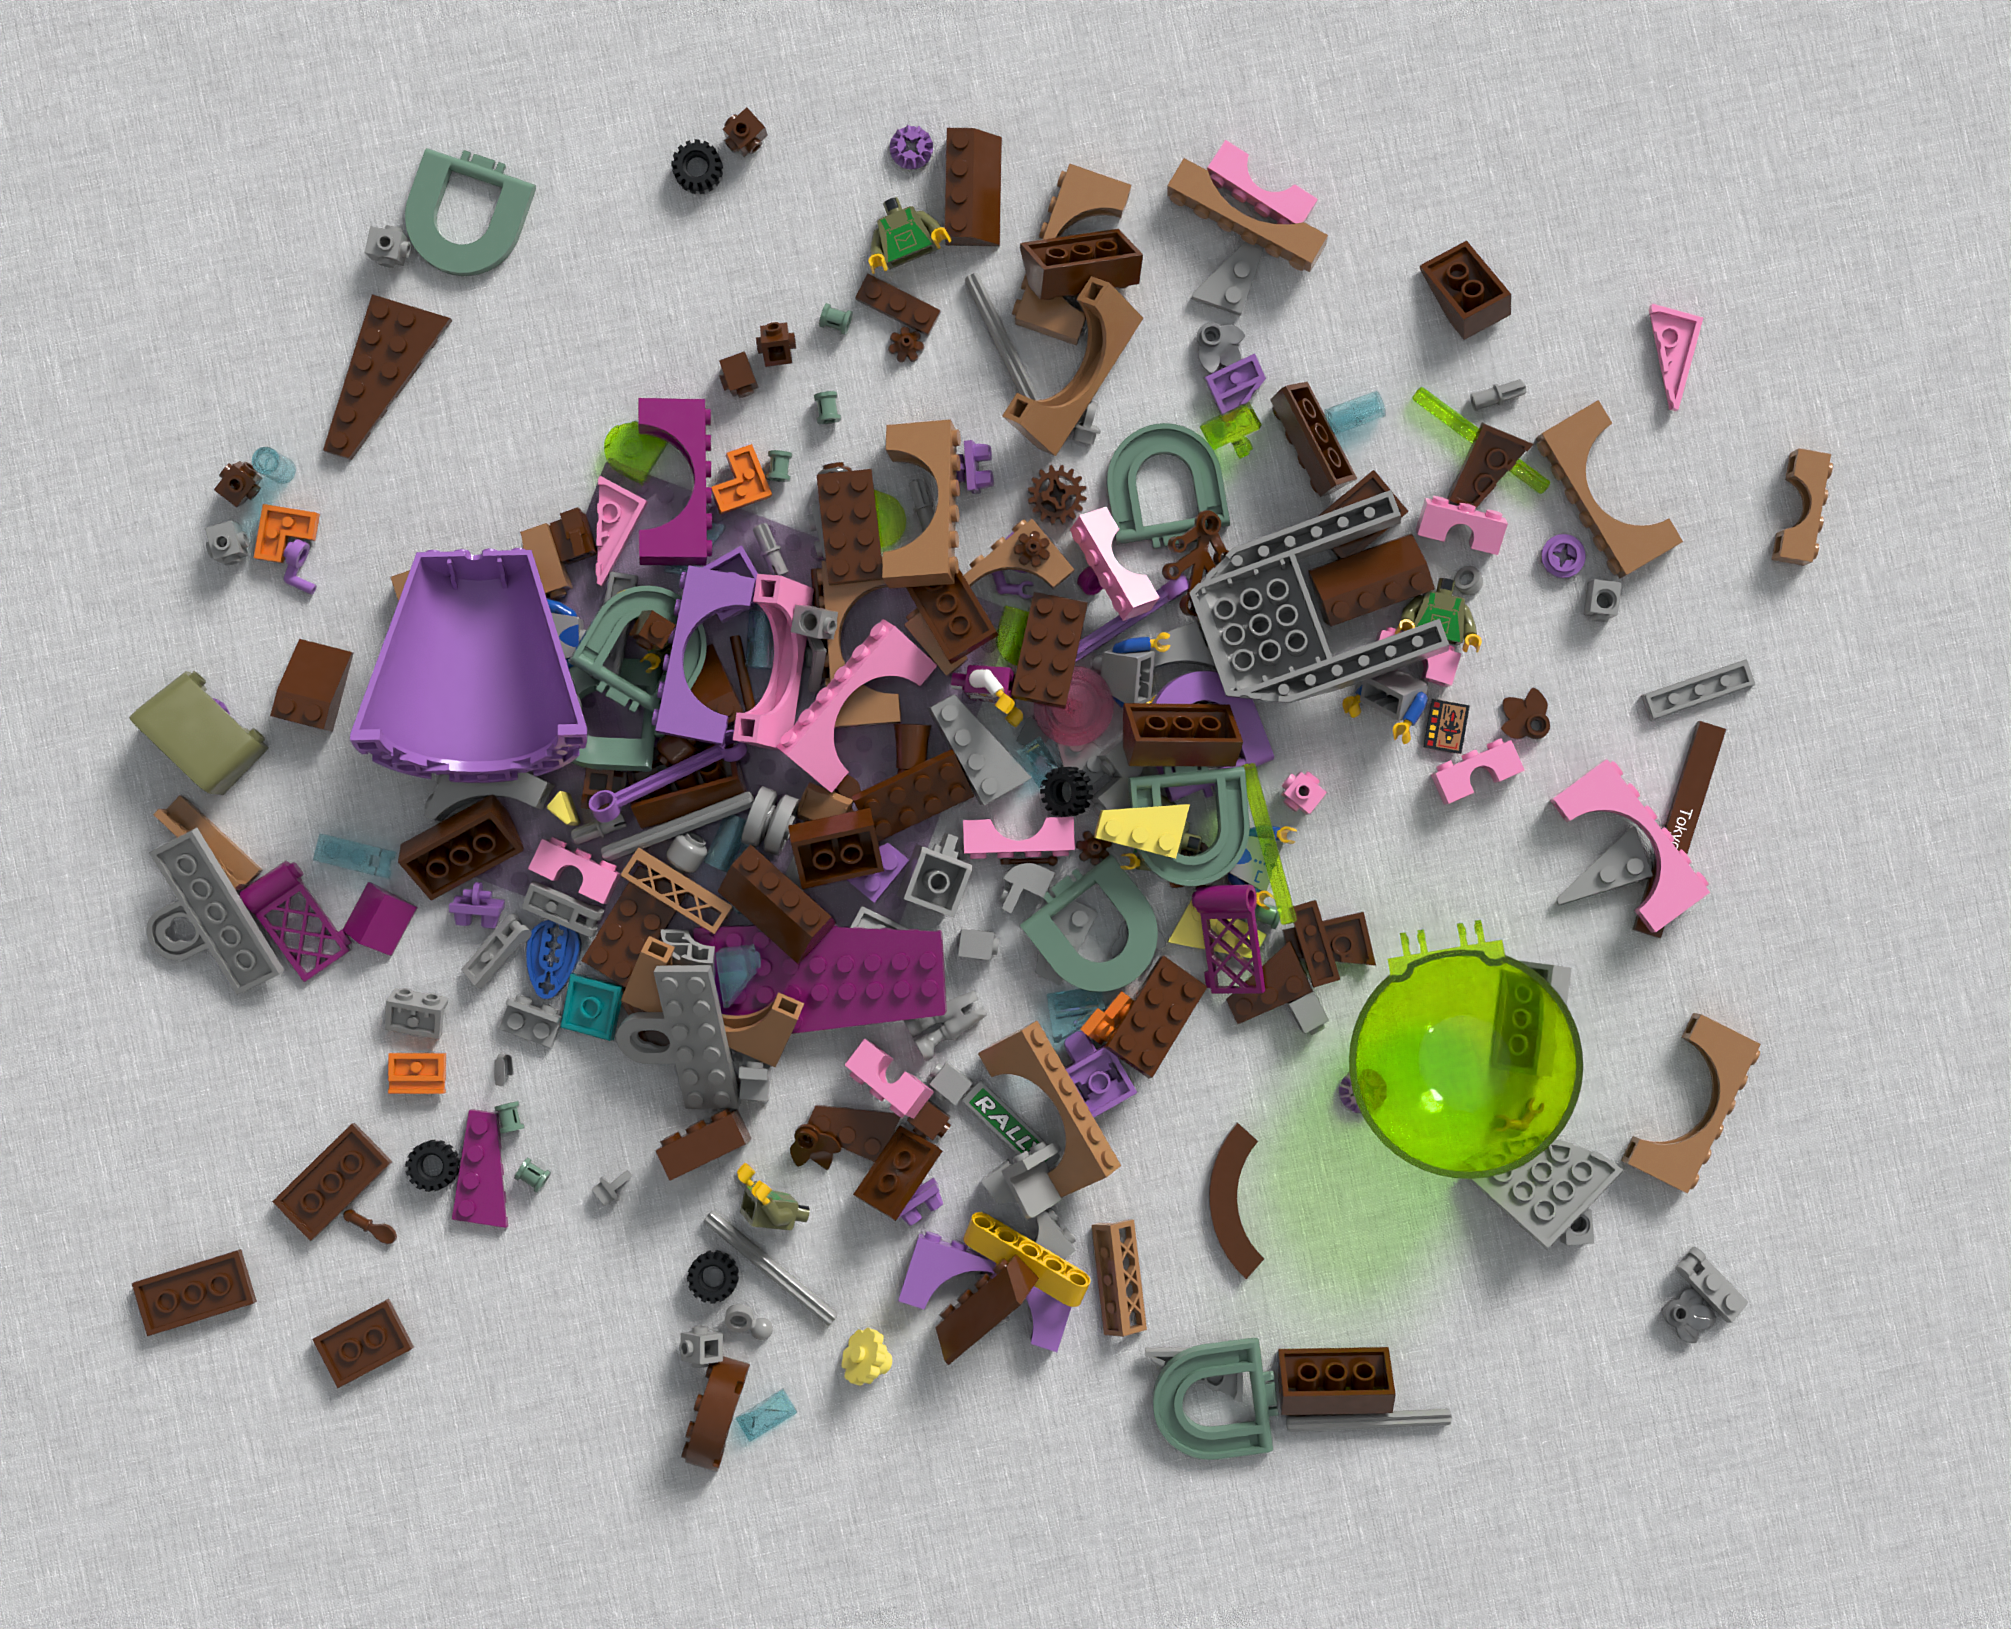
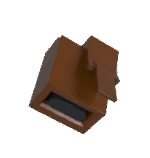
[549,507,598,565]

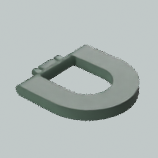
[405,148,536,276]
[1107,423,1230,549]
[568,586,707,713]
[569,658,665,772]
[1128,766,1250,886]
[1020,854,1158,992]
[1152,1337,1279,1460]

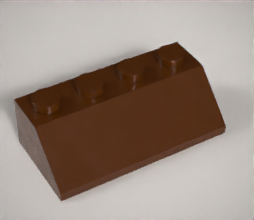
[945,128,1002,246]
[1020,229,1143,300]
[1270,381,1357,497]
[1308,533,1435,627]
[1123,703,1243,767]
[627,743,746,829]
[398,794,524,901]
[718,844,836,965]
[935,1254,1039,1365]
[1278,1347,1396,1415]

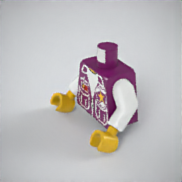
[951,665,1023,727]

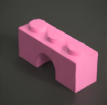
[1416,496,1508,555]
[1375,627,1461,687]
[1431,738,1525,805]
[528,836,621,904]
[845,1039,934,1119]

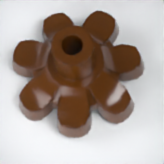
[888,326,924,362]
[1014,531,1050,567]
[1076,831,1112,866]

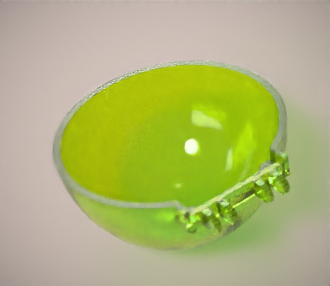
[1349,920,1583,1179]

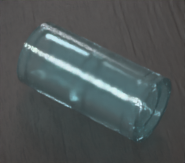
[1324,391,1386,435]
[252,447,296,484]
[745,611,774,669]
[704,814,747,872]

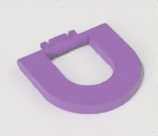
[1152,671,1274,802]

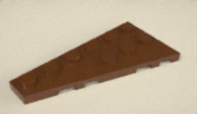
[323,294,453,460]

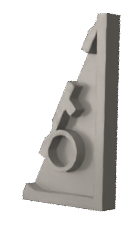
[1557,826,1653,906]
[1145,1347,1243,1402]

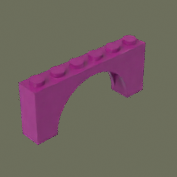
[638,398,712,566]

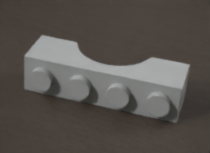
[982,1159,1076,1259]

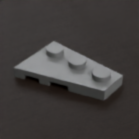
[1035,887,1098,986]

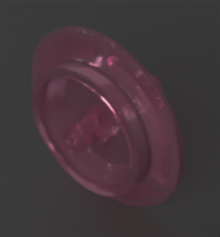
[1033,666,1114,746]

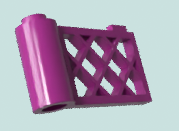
[239,861,352,982]
[1192,884,1265,994]

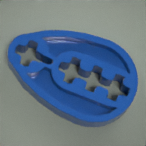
[526,920,582,999]

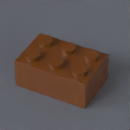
[788,808,884,889]
[655,1109,752,1181]

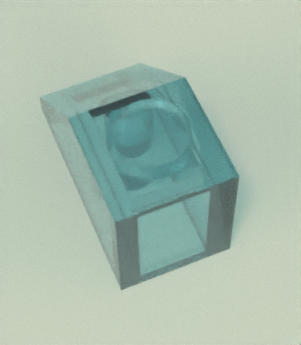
[715,944,761,1008]

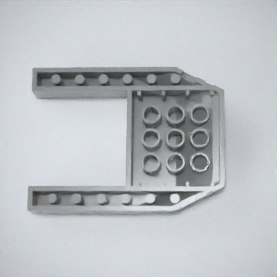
[1189,490,1449,703]

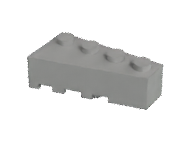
[927,694,1032,805]

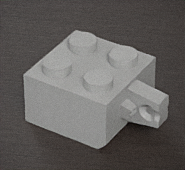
[897,833,972,918]

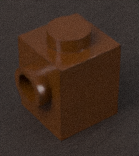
[719,351,759,398]
[629,610,676,651]
[907,1099,951,1140]

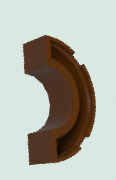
[681,1356,750,1472]

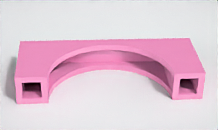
[733,574,814,750]
[776,619,938,793]
[1550,759,1710,932]

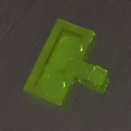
[1200,402,1262,459]

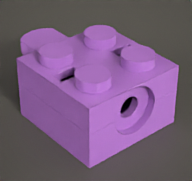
[1064,1031,1137,1118]

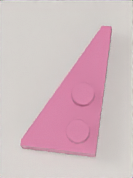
[1649,304,1703,412]
[596,476,648,586]

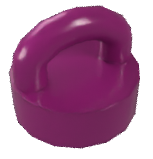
[1077,566,1103,595]

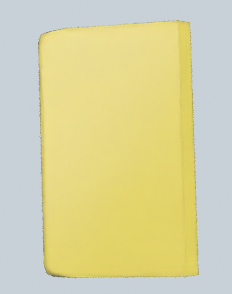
[547,791,581,826]

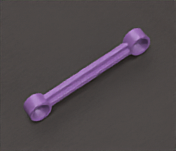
[1075,573,1189,663]
[589,730,747,822]

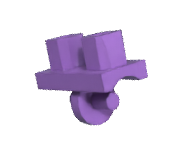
[956,440,994,494]
[449,882,505,928]
[898,1177,943,1226]

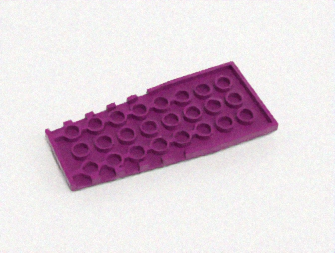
[693,925,947,1034]

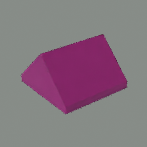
[343,882,418,956]

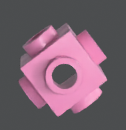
[1281,771,1327,815]

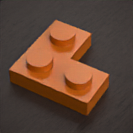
[711,444,772,515]
[254,504,320,564]
[1080,991,1133,1045]

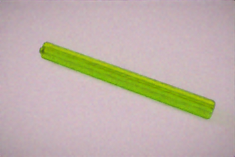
[1412,387,1550,494]
[1241,763,1297,925]

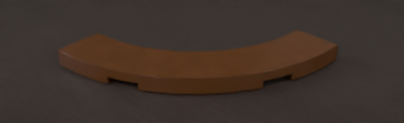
[1209,1122,1264,1279]

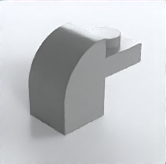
[999,863,1055,914]
[739,1055,772,1101]

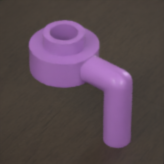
[283,539,317,595]

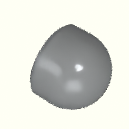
[1454,566,1483,595]

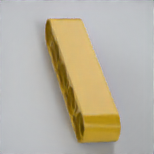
[963,1212,1091,1307]

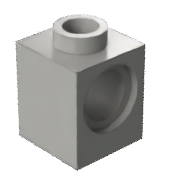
[1584,579,1622,622]
[791,605,838,639]
[958,928,999,960]
[1286,991,1329,1035]
[1560,1208,1594,1245]

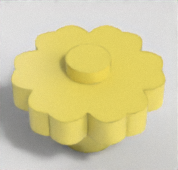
[841,1327,892,1386]

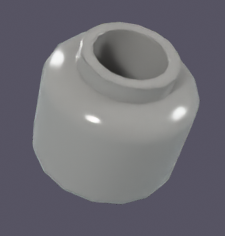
[666,832,708,874]

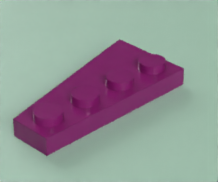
[452,1109,508,1228]

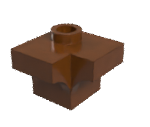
[580,767,627,810]

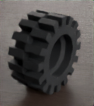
[671,139,723,194]
[1040,767,1093,817]
[405,1140,460,1192]
[687,1250,739,1304]

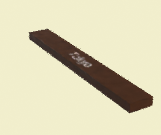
[1632,721,1726,938]

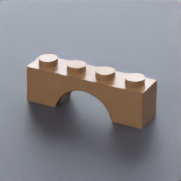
[1772,448,1833,566]

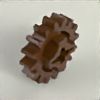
[1028,465,1087,525]

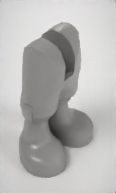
[904,991,987,1061]

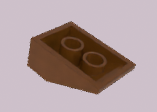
[1420,240,1512,340]
[270,639,354,732]
[664,644,745,742]

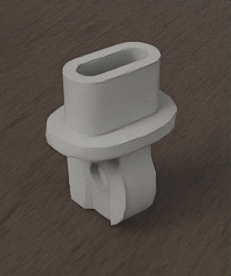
[1072,401,1101,445]
[592,1170,632,1206]

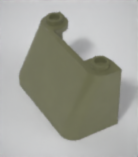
[129,671,269,795]

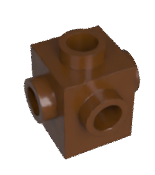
[723,107,768,157]
[756,322,797,367]
[214,461,263,507]

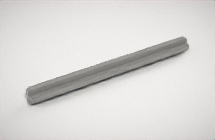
[965,273,1039,400]
[601,792,754,862]
[704,1211,838,1326]
[1286,1409,1452,1432]

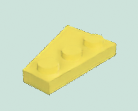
[1094,804,1190,859]
[1167,898,1266,958]

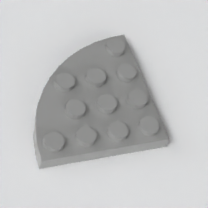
[1463,1139,1623,1250]

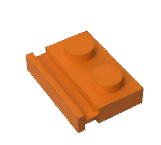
[388,1053,446,1094]

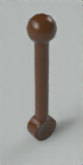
[1000,855,1058,866]

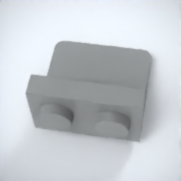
[1001,1140,1063,1219]

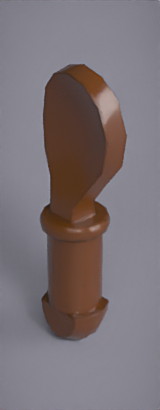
[343,1209,397,1244]

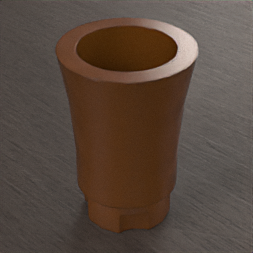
[893,724,932,774]

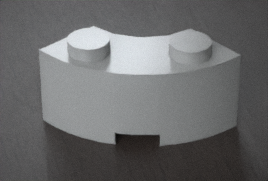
[661,929,715,981]

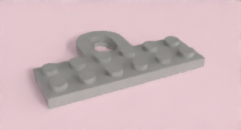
[146,828,285,995]
[616,965,741,1109]

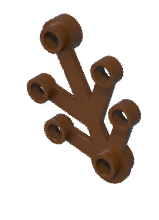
[1162,510,1229,616]

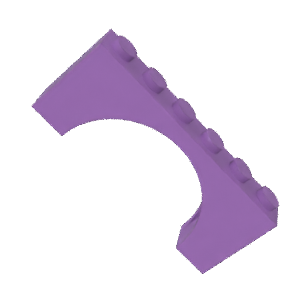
[652,565,756,746]
[898,1231,1072,1352]

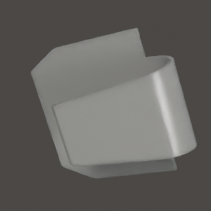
[494,1053,514,1086]

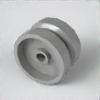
[741,786,800,856]

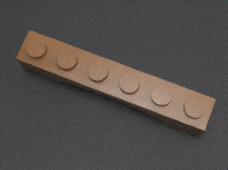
[1167,158,1328,272]

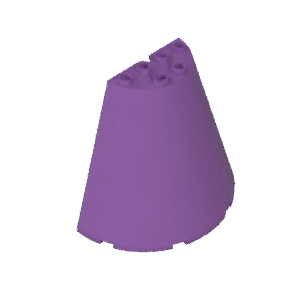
[350,548,587,783]

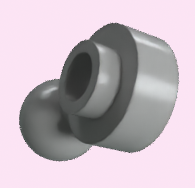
[725,1304,773,1340]

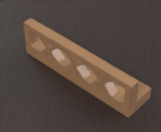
[153,795,263,890]
[620,847,733,935]
[1091,1219,1147,1337]

